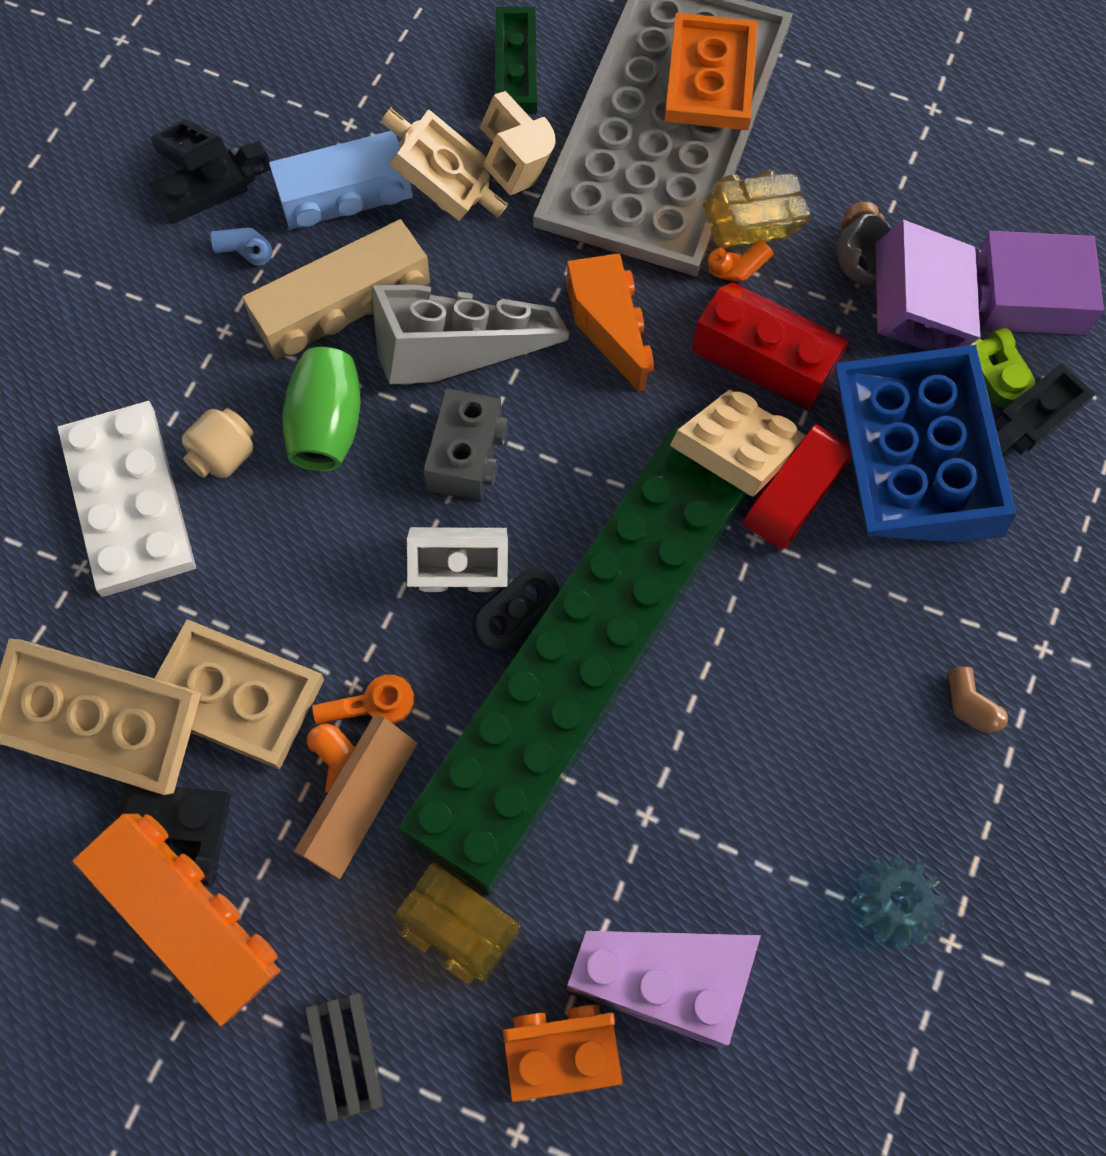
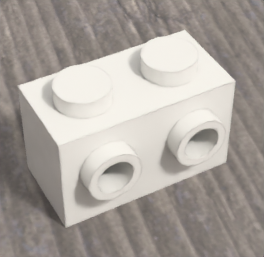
[407,527,508,592]

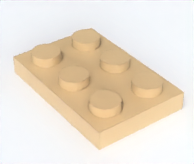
[670,389,806,497]
[154,619,324,770]

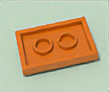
[664,13,758,130]

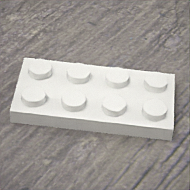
[58,401,197,597]

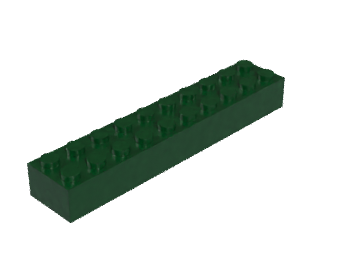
[398,428,748,896]

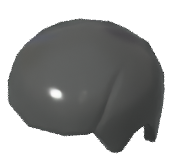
[836,214,892,286]

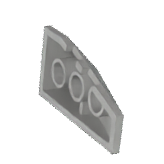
[372,284,570,385]

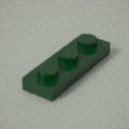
[495,7,537,114]

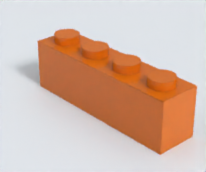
[72,814,281,1027]

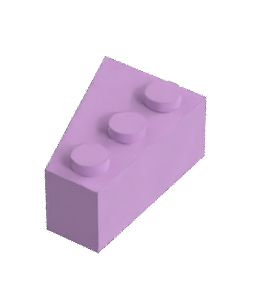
[566,931,761,1049]

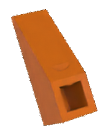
[566,253,654,392]

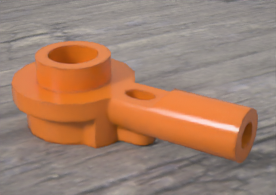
[312,675,414,725]

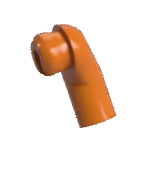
[707,239,774,282]
[307,723,355,794]

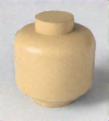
[182,408,254,478]

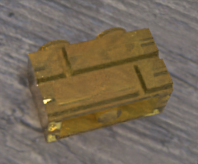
[703,170,810,248]
[395,862,522,986]

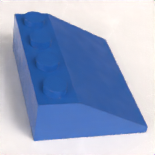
[834,345,1017,543]

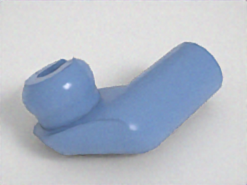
[211,228,272,266]

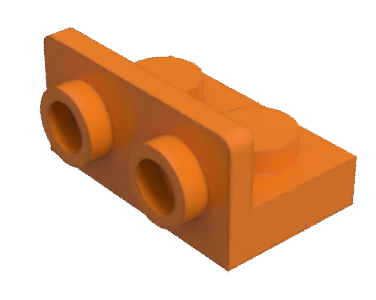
[503,1004,623,1102]

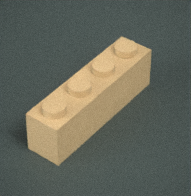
[242,219,430,361]

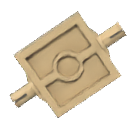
[380,107,508,221]

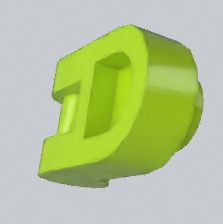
[970,327,1035,409]

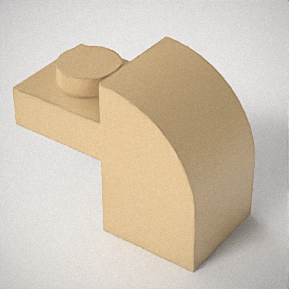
[480,91,555,195]

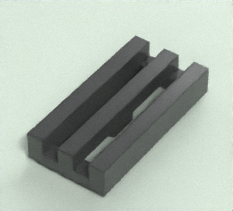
[305,993,384,1123]

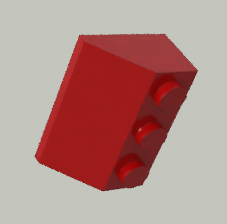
[691,282,851,411]

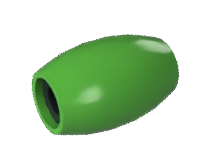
[282,347,361,471]

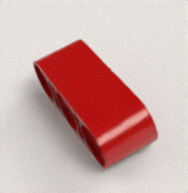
[743,424,852,551]

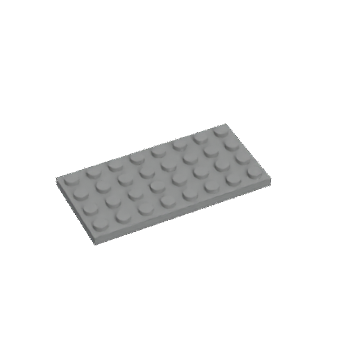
[533,0,793,277]

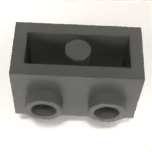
[424,388,508,502]

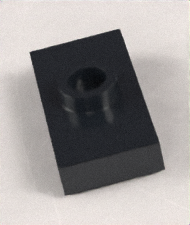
[150,119,227,171]

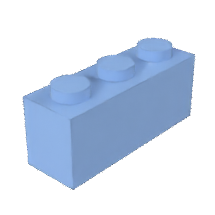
[269,131,412,230]

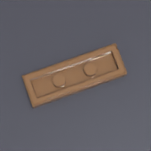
[294,715,418,879]

